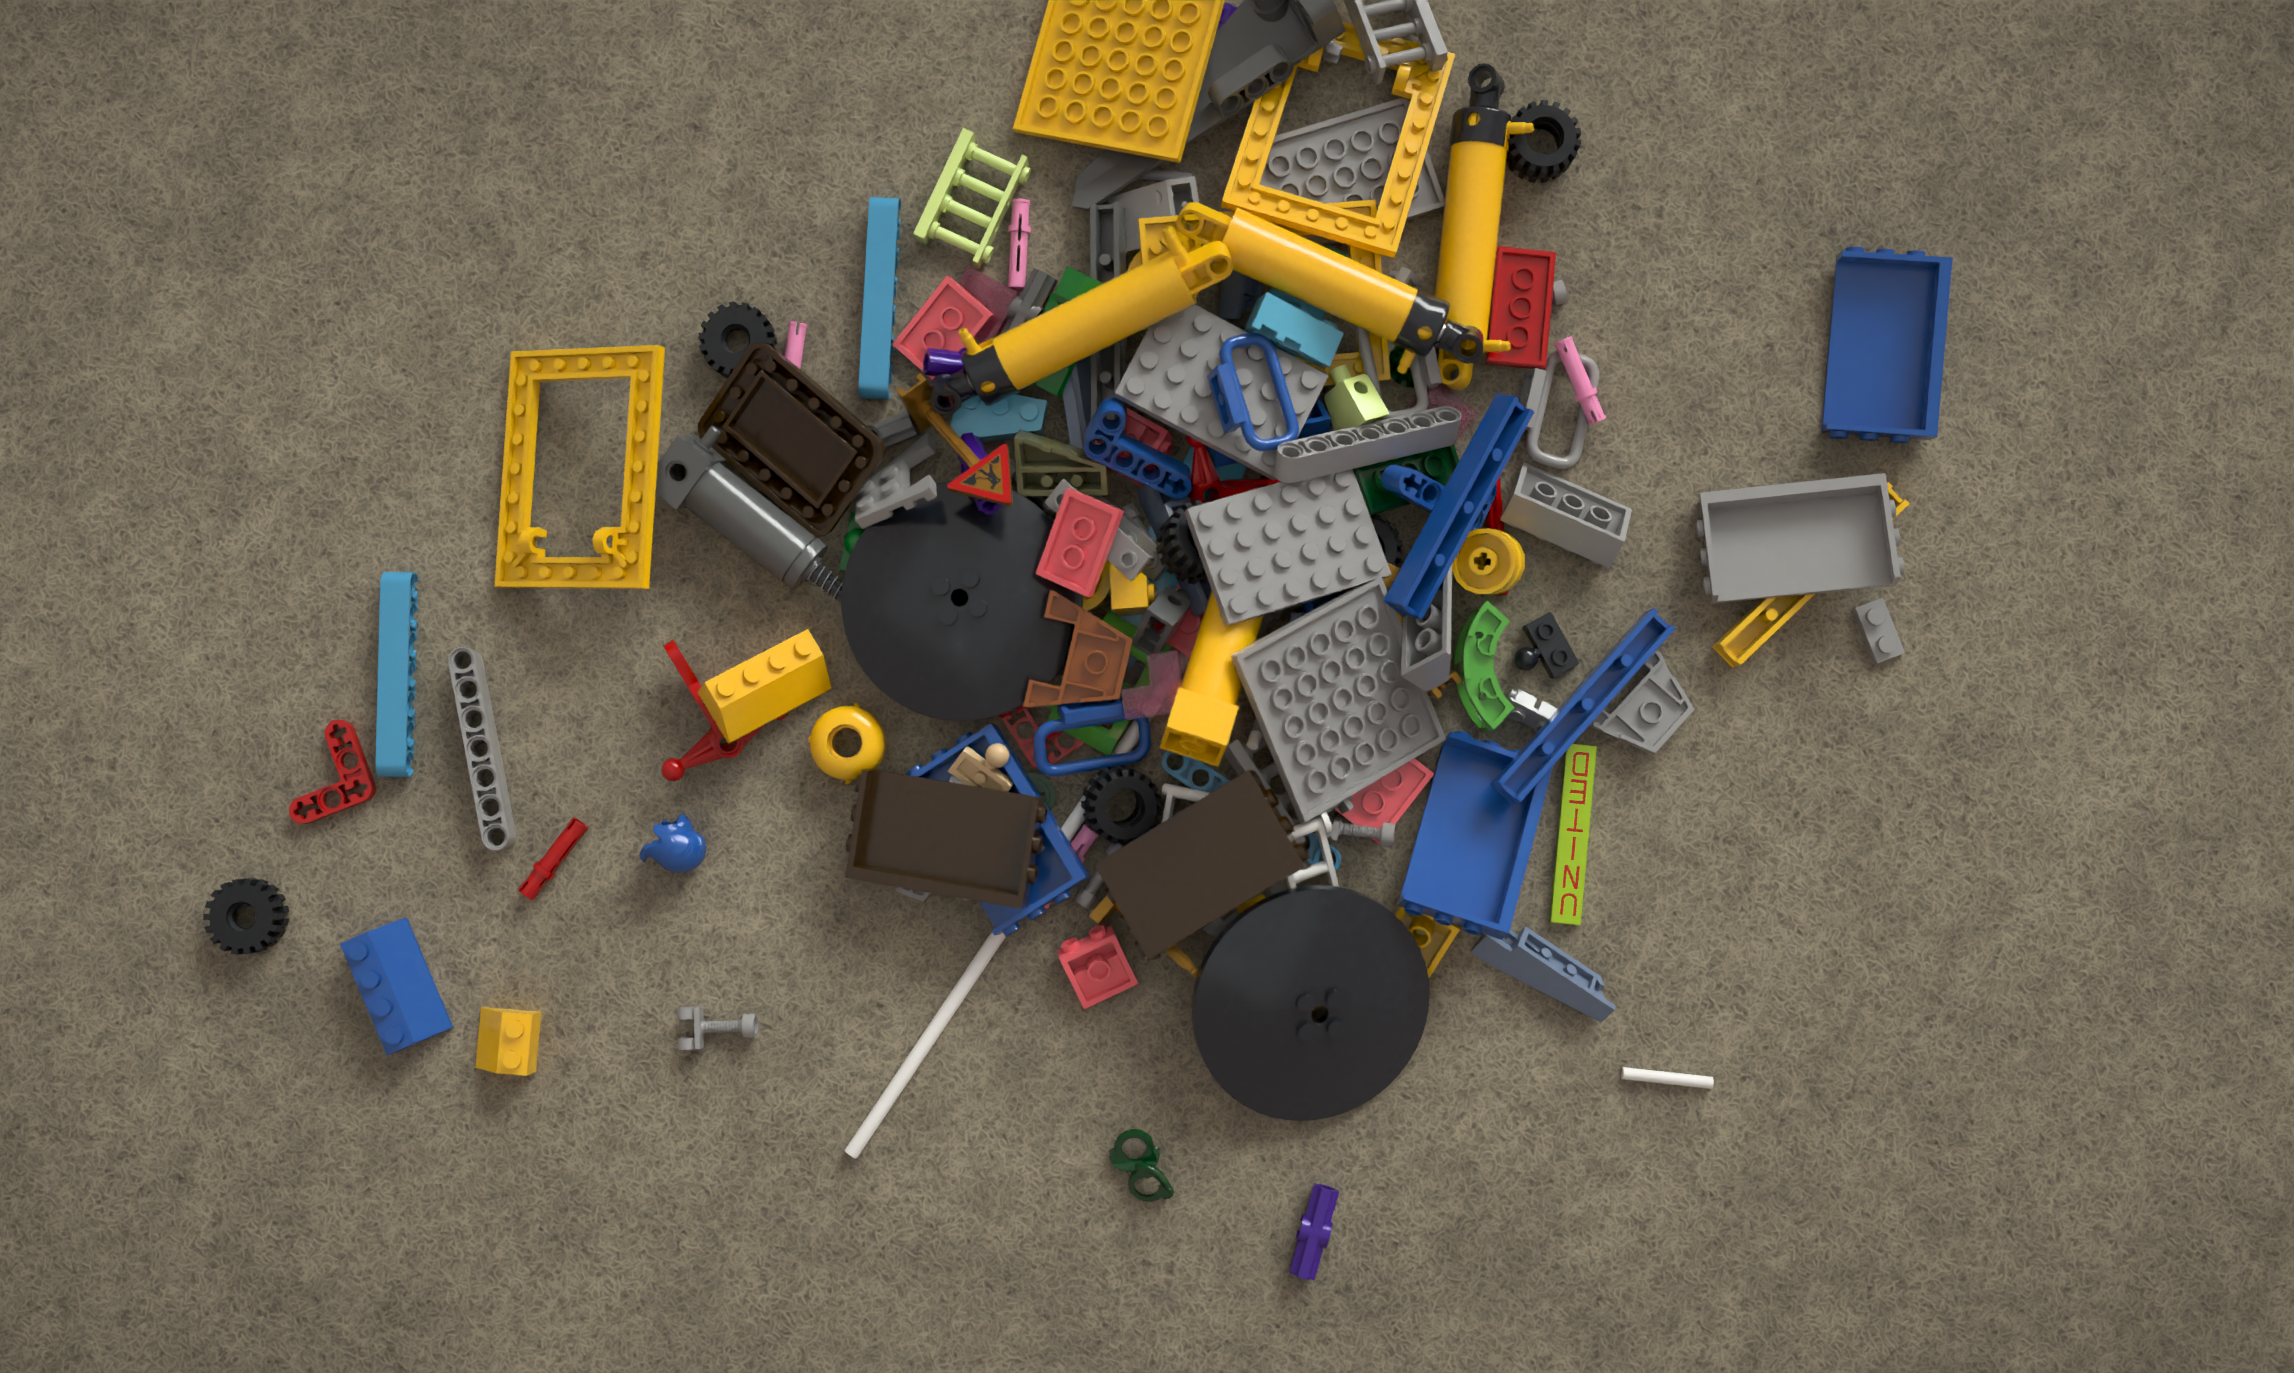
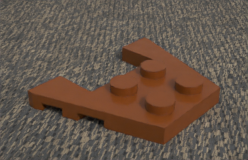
[1023,590,1133,707]

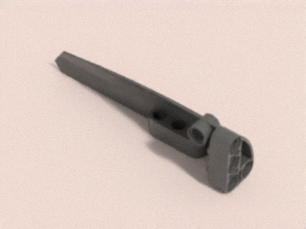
[1072,0,1346,211]

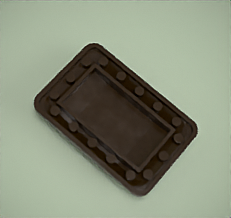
[698,342,885,536]

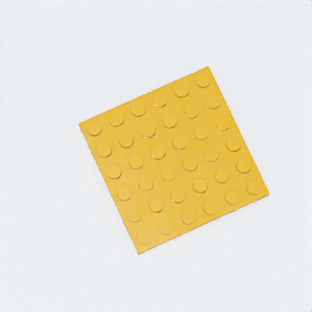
[1013,0,1225,163]

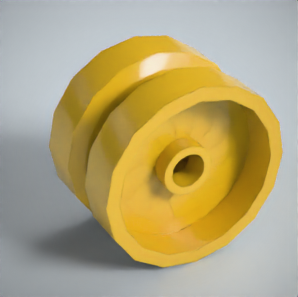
[1452,528,1525,595]

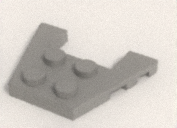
[855,432,937,529]
[1588,650,1695,755]

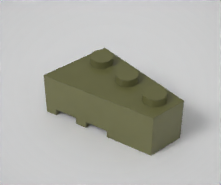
[1014,429,1112,496]

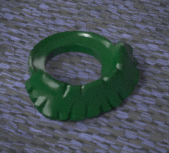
[1109,1129,1160,1173]
[1128,1162,1174,1202]

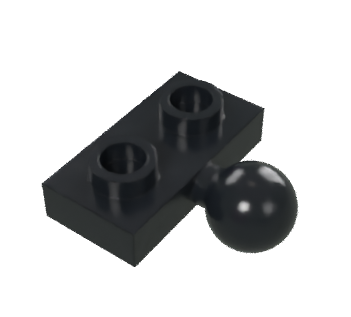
[1514,612,1580,679]

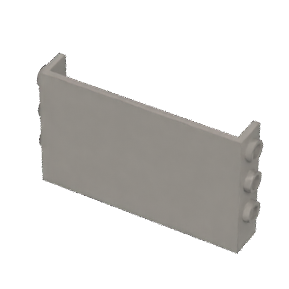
[1696,473,1905,604]

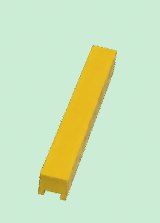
[1712,482,1910,668]

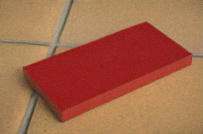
[1485,246,1556,370]

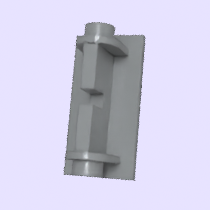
[1507,689,1558,732]

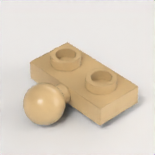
[948,743,1014,792]

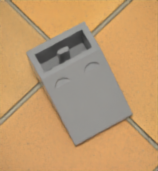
[1107,176,1199,255]

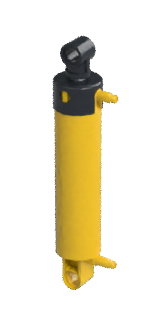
[1435,63,1534,391]
[1176,202,1484,374]
[930,226,1233,415]

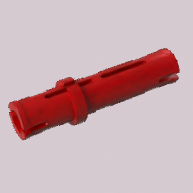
[518,817,589,900]

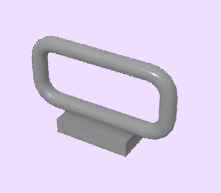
[1355,325,1442,420]
[1519,351,1599,469]

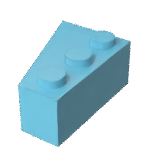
[1244,292,1344,369]
[949,394,1048,447]

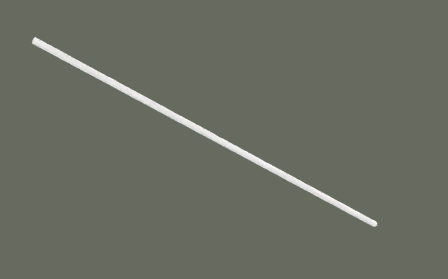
[844,425,1334,1159]

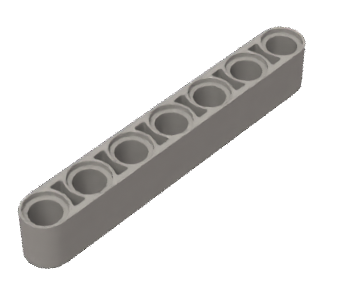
[1274,406,1461,483]
[448,647,516,850]

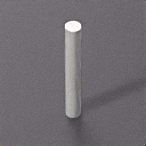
[1621,1067,1714,1089]

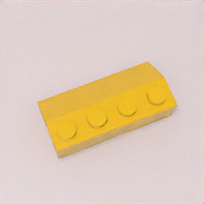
[698,629,832,744]

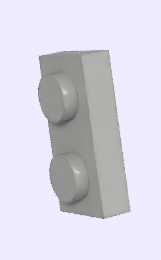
[1853,598,1905,664]

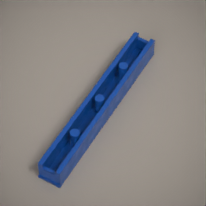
[1383,393,1534,619]
[1490,608,1676,805]

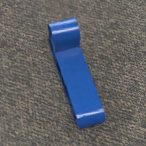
[1084,398,1192,499]
[1382,464,1497,531]

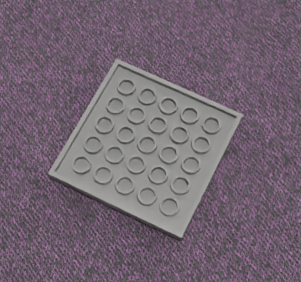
[1230,576,1446,822]

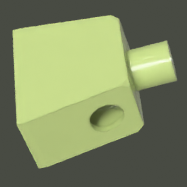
[1324,364,1389,431]

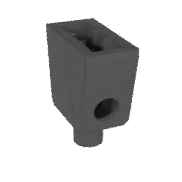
[1132,587,1192,660]

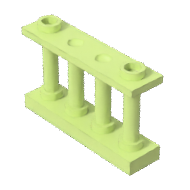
[913,128,1031,270]

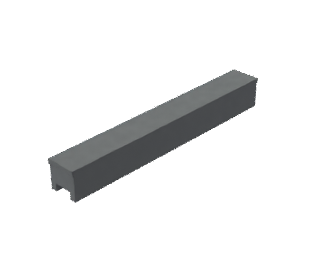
[1090,201,1127,443]

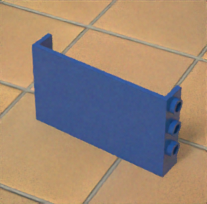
[1821,247,1953,443]
[906,723,1091,937]
[1397,731,1553,940]

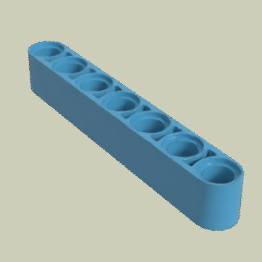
[859,197,901,400]
[375,572,418,777]
[1162,751,1341,873]

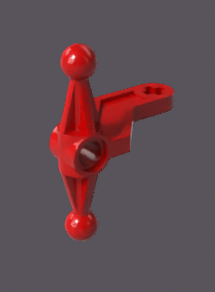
[1186,435,1281,504]
[661,640,789,782]

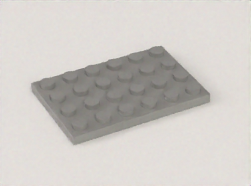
[1260,97,1445,246]
[1113,305,1329,481]
[1184,469,1392,627]

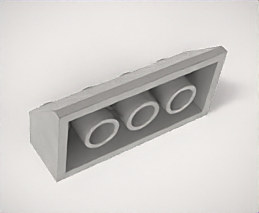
[1500,462,1632,568]
[1401,565,1452,692]

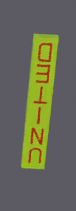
[1549,744,1597,925]

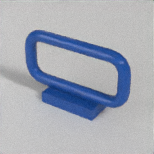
[1207,333,1299,451]
[1033,699,1151,776]

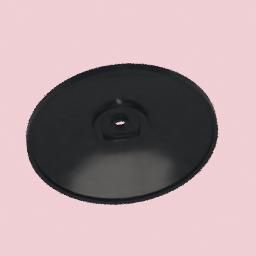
[841,481,1083,722]
[1191,885,1430,1121]

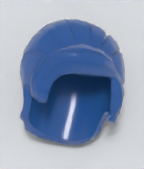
[639,813,707,873]

